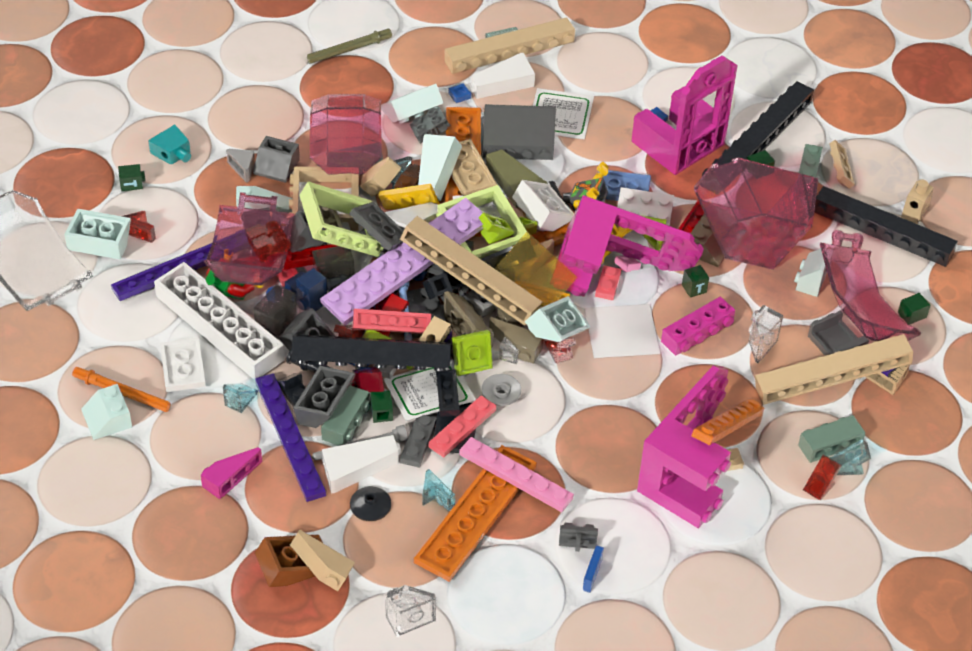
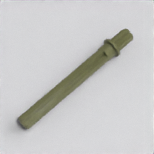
[307,28,392,64]

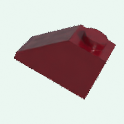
[351,366,384,392]

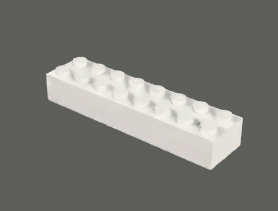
[154,262,285,380]

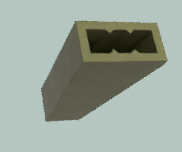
[486,149,548,208]

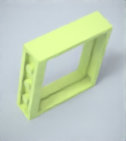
[299,182,384,257]
[436,185,530,259]

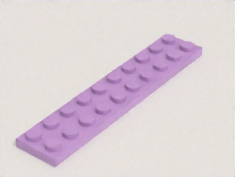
[320,198,483,326]

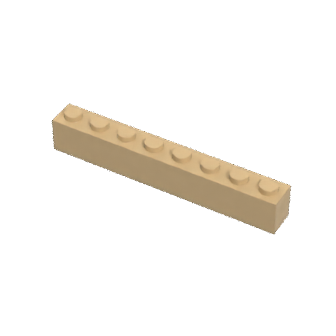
[445,17,575,74]
[400,216,542,326]
[755,334,913,405]

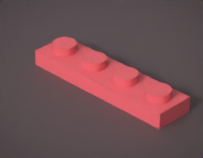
[353,309,431,334]
[429,395,496,458]

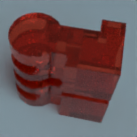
[245,221,291,263]

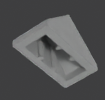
[226,148,255,183]
[463,290,496,318]

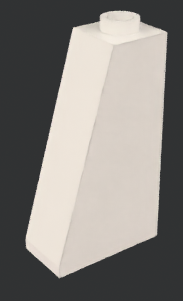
[469,53,535,99]
[384,202,438,230]
[322,435,401,494]

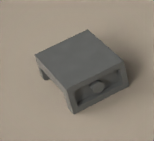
[808,311,869,356]

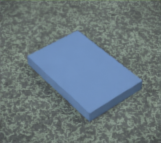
[598,170,651,201]

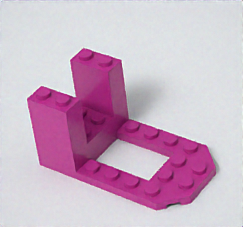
[631,55,738,175]
[549,195,704,297]
[637,365,731,529]

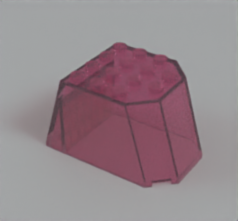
[694,158,818,270]

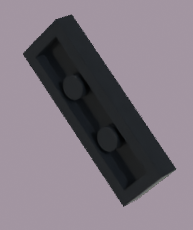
[436,369,460,417]

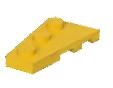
[379,183,440,210]

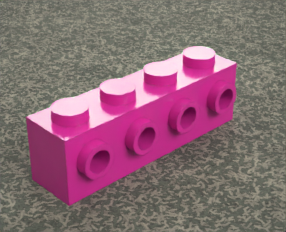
[661,296,735,356]

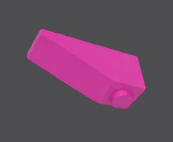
[201,447,262,499]

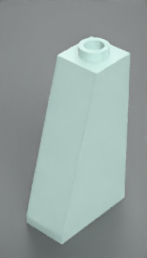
[418,134,462,201]

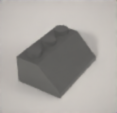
[293,366,356,428]

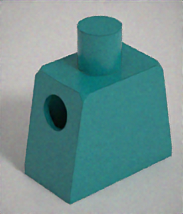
[148,124,191,164]

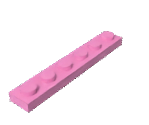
[459,437,574,512]

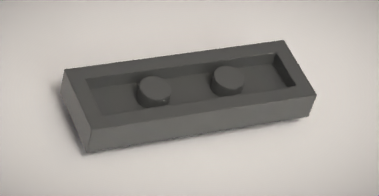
[400,415,437,468]

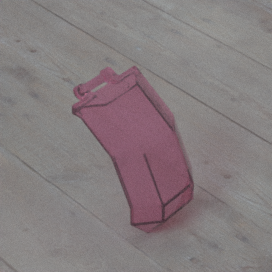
[310,94,382,175]
[204,192,295,286]
[820,230,921,341]

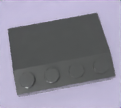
[483,104,556,160]

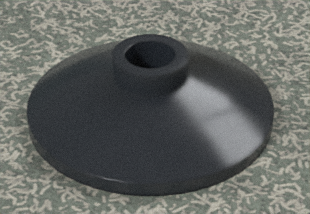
[350,486,391,521]

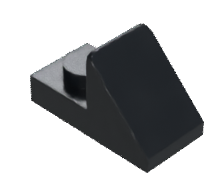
[277,373,305,408]

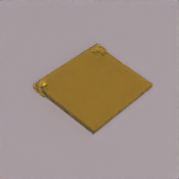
[494,232,577,309]

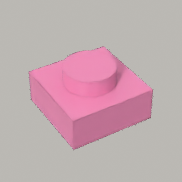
[614,255,641,272]

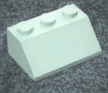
[379,84,443,124]
[64,209,131,260]
[525,296,591,342]

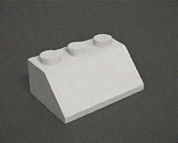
[512,180,574,232]

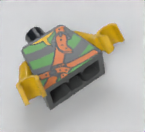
[563,162,609,211]

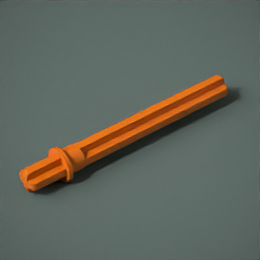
[72,367,171,412]

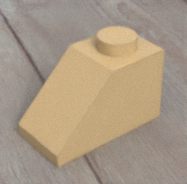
[360,156,401,197]

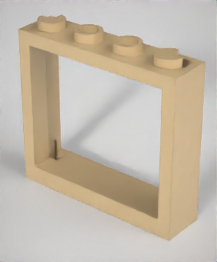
[289,167,359,231]

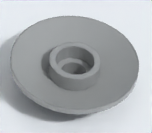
[482,374,521,406]

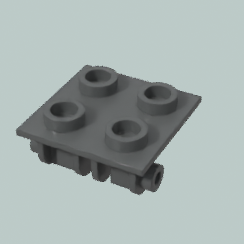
[409,107,450,144]

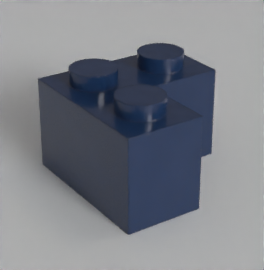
[285,268,327,312]

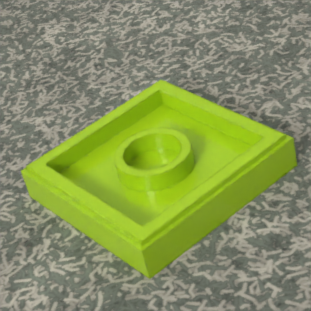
[452,330,493,376]

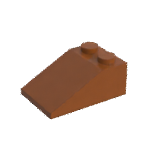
[255,535,323,587]

